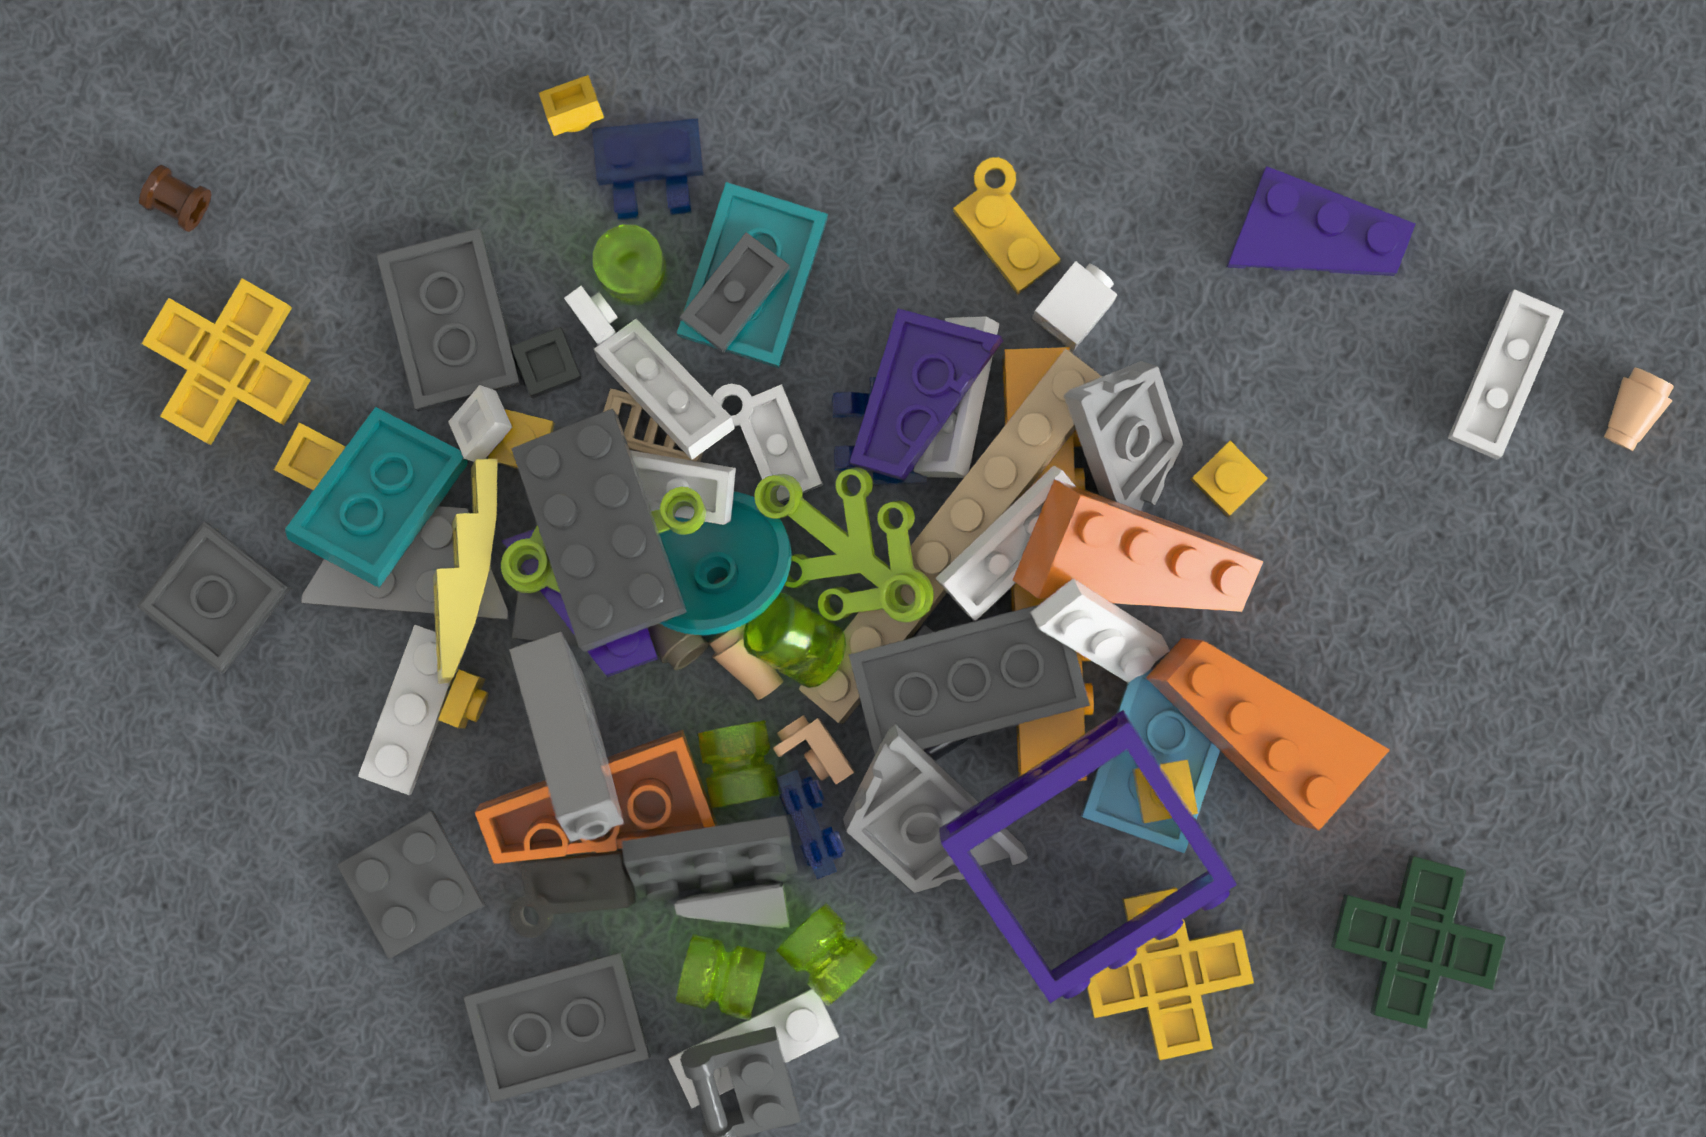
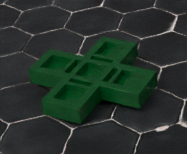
[1331,855,1506,1029]

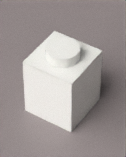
[1032,261,1117,351]

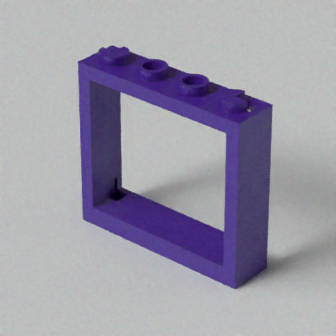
[939,710,1237,1003]

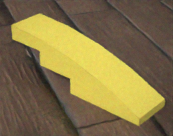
[433,459,497,684]

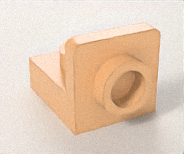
[773,715,855,784]

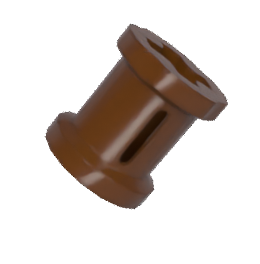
[139,165,211,232]

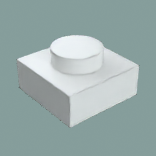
[564,286,618,345]
[448,385,512,462]

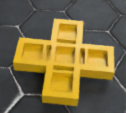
[141,278,311,445]
[1087,887,1254,1060]

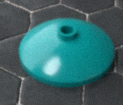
[659,491,791,635]

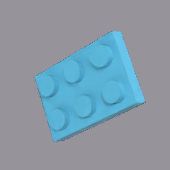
[1081,669,1220,853]

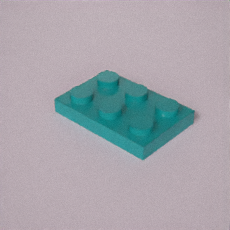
[677,182,828,368]
[285,407,468,588]

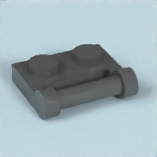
[680,1026,801,1137]

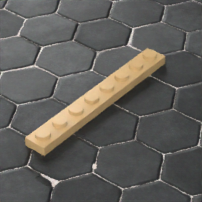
[799,349,1102,723]

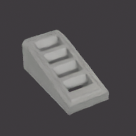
[674,881,790,928]

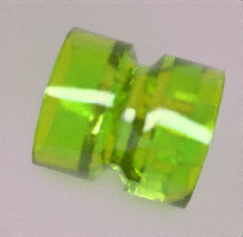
[593,225,667,305]
[743,592,846,688]
[697,720,780,808]
[776,902,878,1006]
[676,933,767,1021]

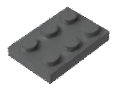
[376,228,522,412]
[622,815,798,901]
[463,952,651,1103]

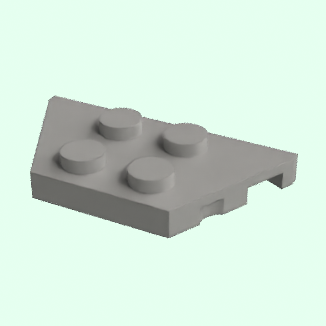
[1064,361,1183,511]
[301,506,510,620]
[843,724,1028,893]

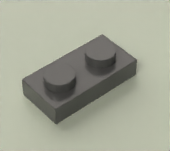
[680,232,789,353]

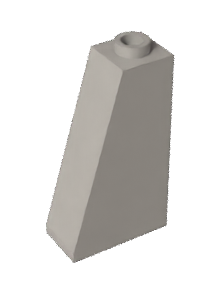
[509,631,624,842]

